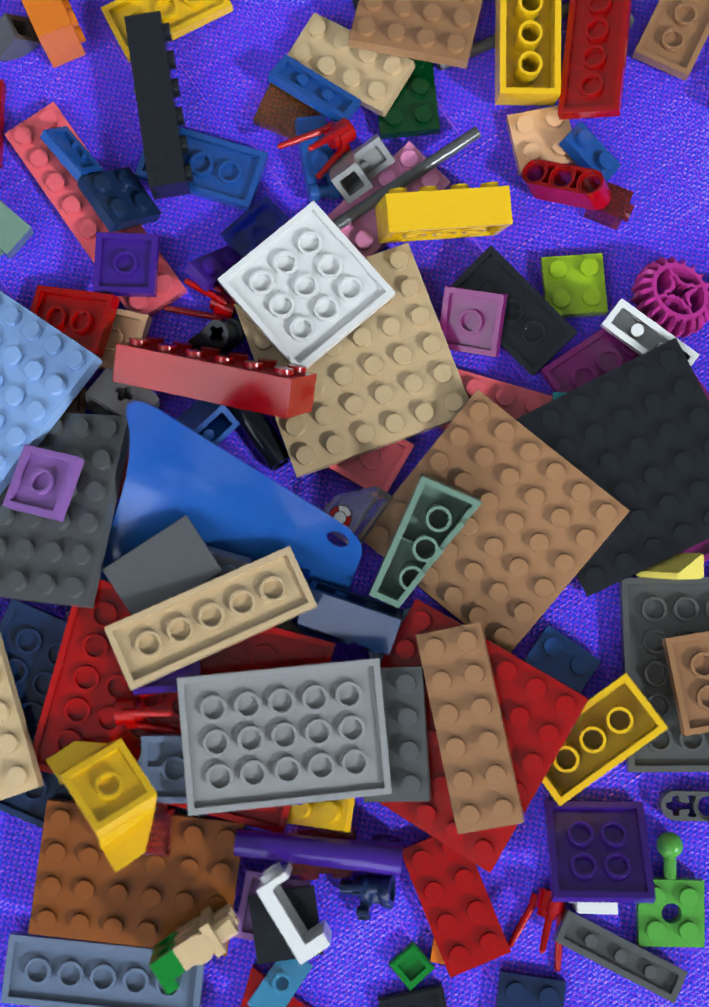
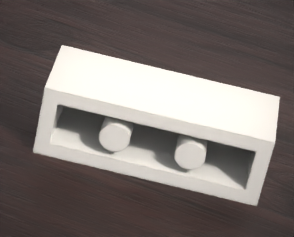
[600,298,700,366]

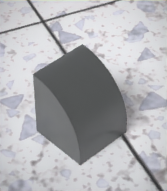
[0,13,40,61]

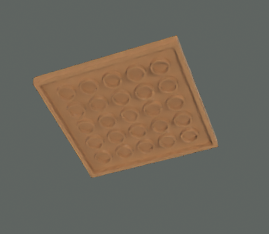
[359,389,630,652]

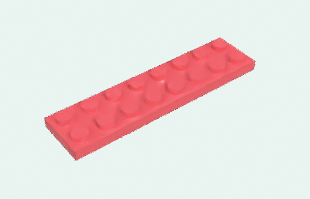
[4,102,187,317]

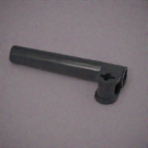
[187,318,290,471]

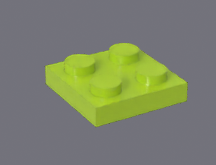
[540,253,608,318]

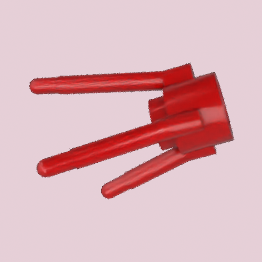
[277,118,357,179]
[163,278,237,321]
[114,692,181,734]
[508,887,567,971]

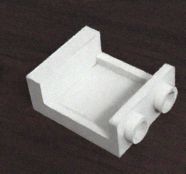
[256,862,332,965]

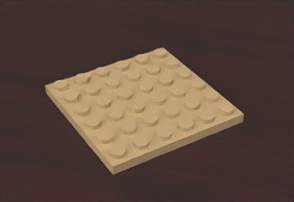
[234,243,469,478]

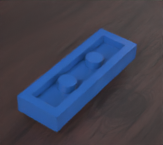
[268,54,361,122]

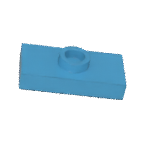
[246,959,313,1007]

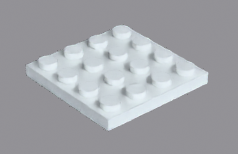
[217,200,395,369]

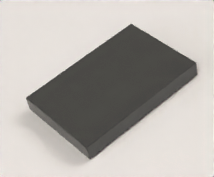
[102,515,223,615]

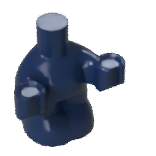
[340,874,396,921]

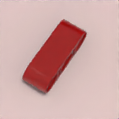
[522,159,612,210]

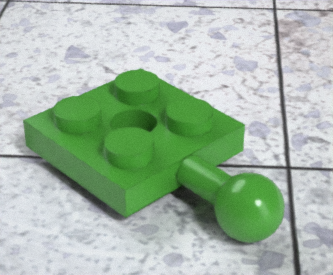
[636,832,705,948]

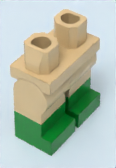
[149,903,239,995]

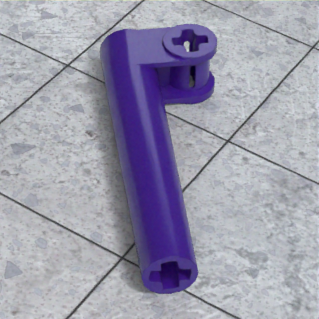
[234,829,403,876]

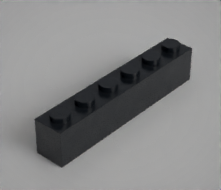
[124,11,194,199]

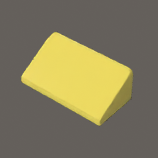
[635,552,704,580]

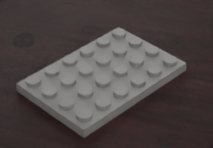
[177,657,392,816]

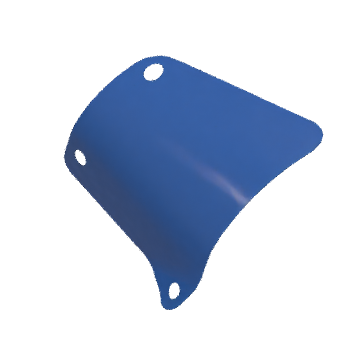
[65,401,362,641]

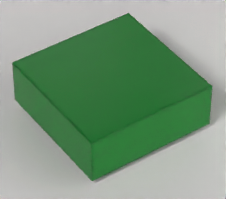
[388,940,435,991]

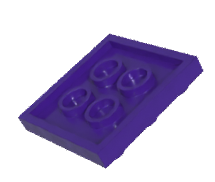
[544,801,656,903]

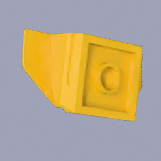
[46,738,157,872]

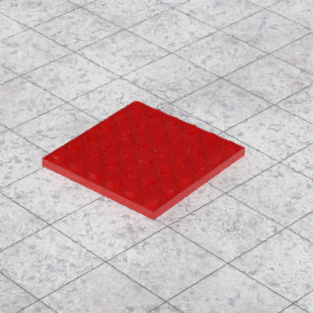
[379,599,589,873]

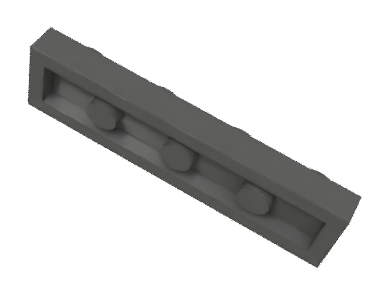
[552,909,688,1004]

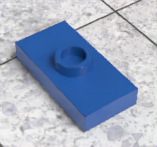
[40,126,103,182]

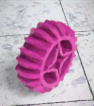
[631,256,709,339]

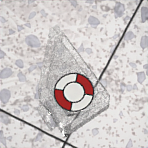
[323,486,394,544]

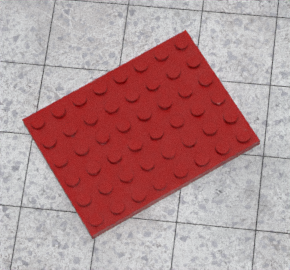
[33,579,335,833]

